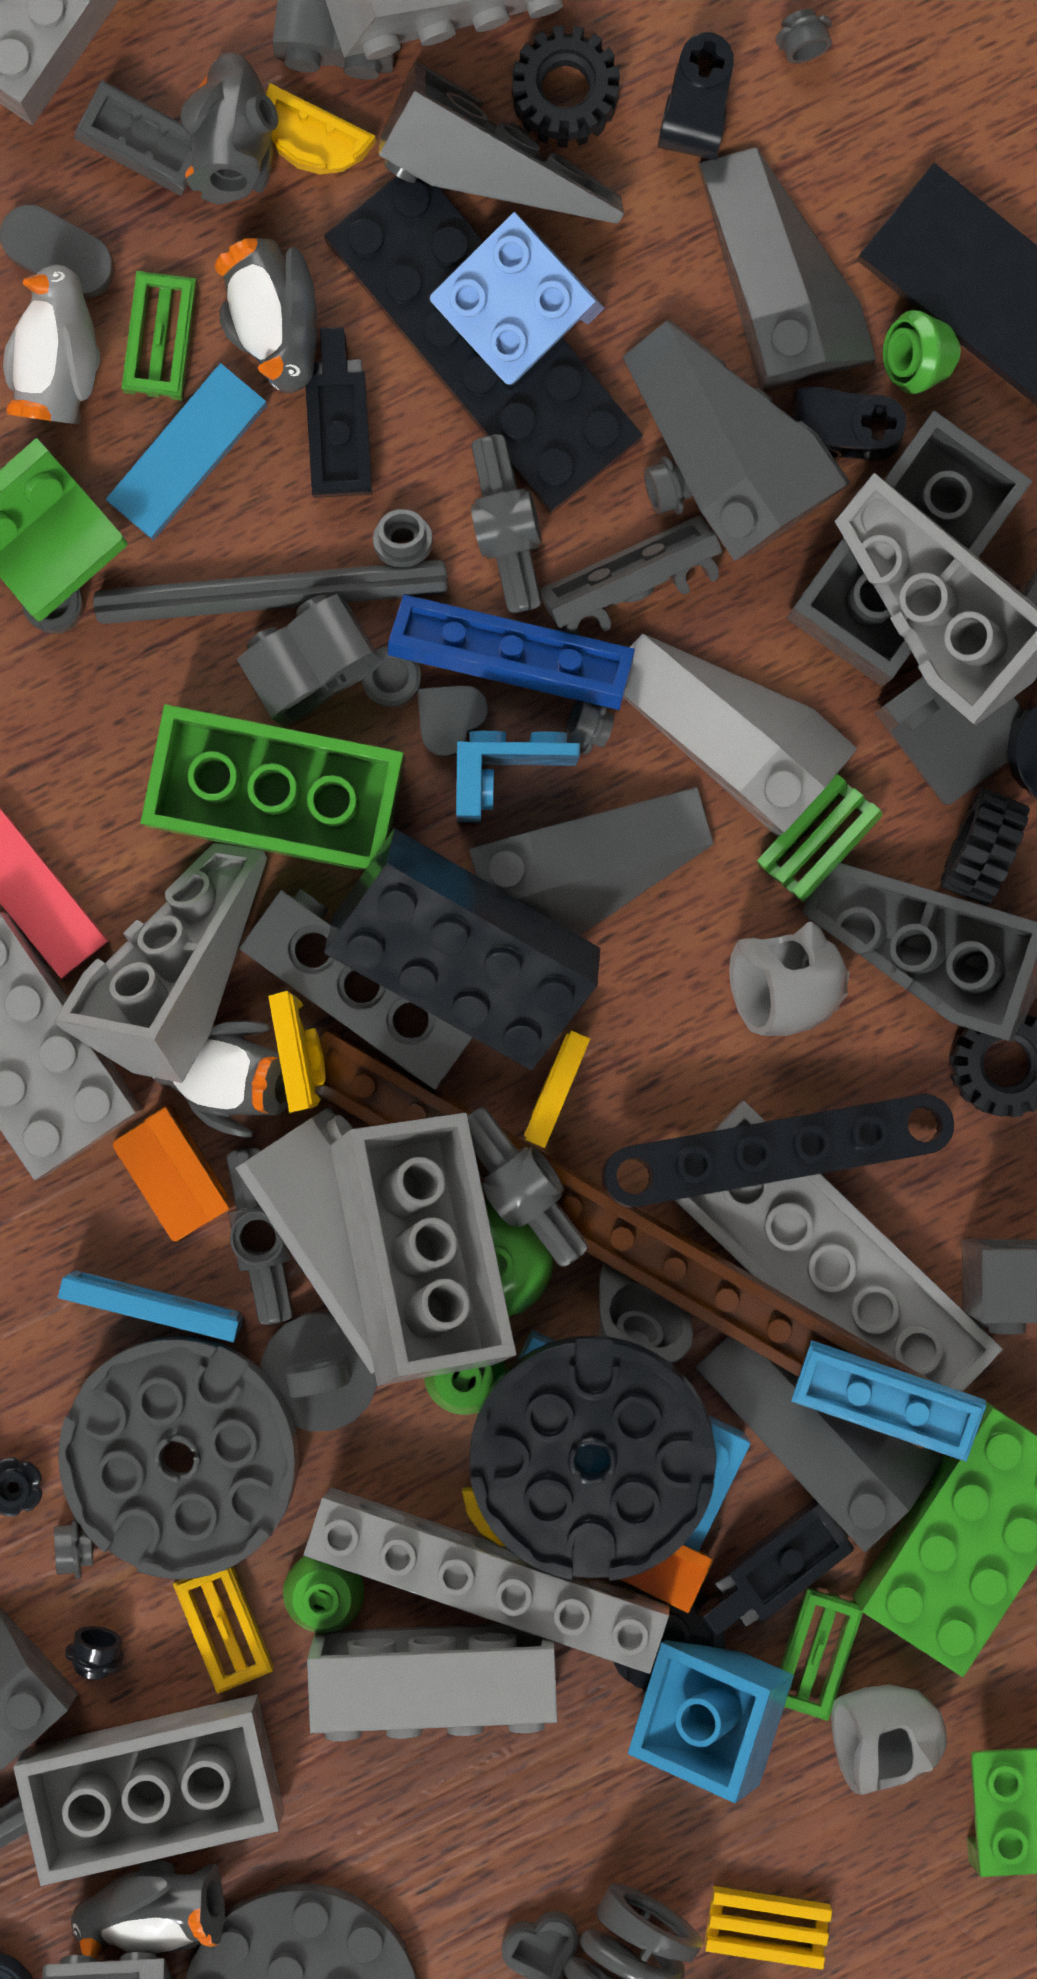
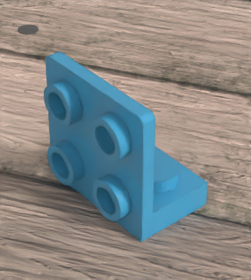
[456,731,580,824]

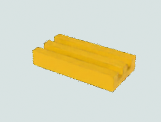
[173,1566,274,1694]
[704,1886,832,1970]

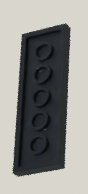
[324,176,643,515]

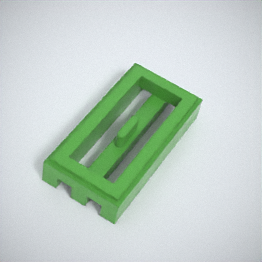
[122,271,198,401]
[757,774,883,903]
[779,1586,863,1721]

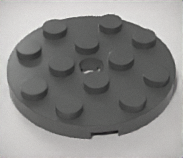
[58,1336,299,1579]
[185,1883,418,1979]

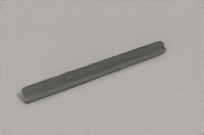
[93,560,448,624]

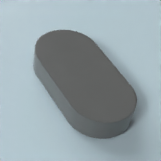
[0,205,114,299]

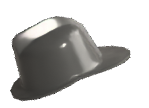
[598,1262,693,1364]

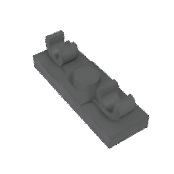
[539,515,722,636]

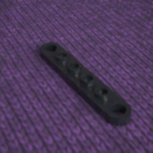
[601,1094,954,1207]

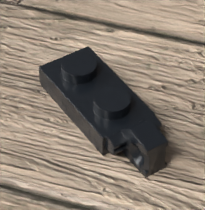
[305,327,373,498]
[694,1498,855,1636]

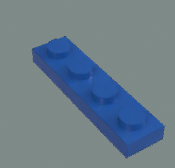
[388,594,635,710]

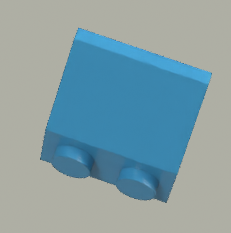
[627,1640,794,1804]

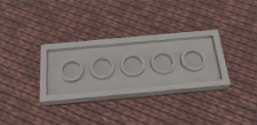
[675,1100,1003,1392]

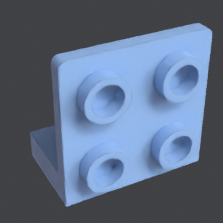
[430,212,605,385]

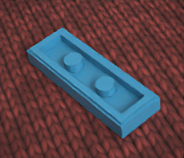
[105,363,268,541]
[58,1270,244,1342]
[791,1340,986,1462]

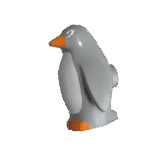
[3,264,100,424]

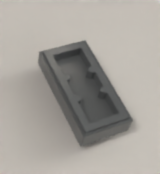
[74,80,192,196]

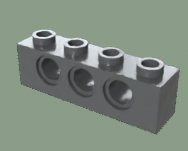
[239,889,473,1090]

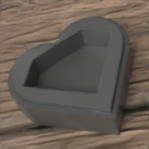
[417,685,488,758]
[502,1911,578,1979]

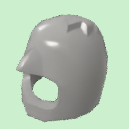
[729,921,850,1036]
[831,1684,947,1795]

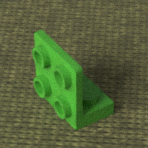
[0,438,128,621]
[967,1747,1037,1877]

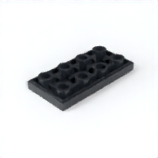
[857,163,1037,406]

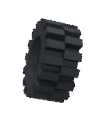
[512,25,620,148]
[940,788,1030,906]
[949,1012,1037,1117]

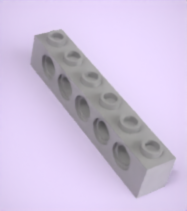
[303,1487,669,1674]

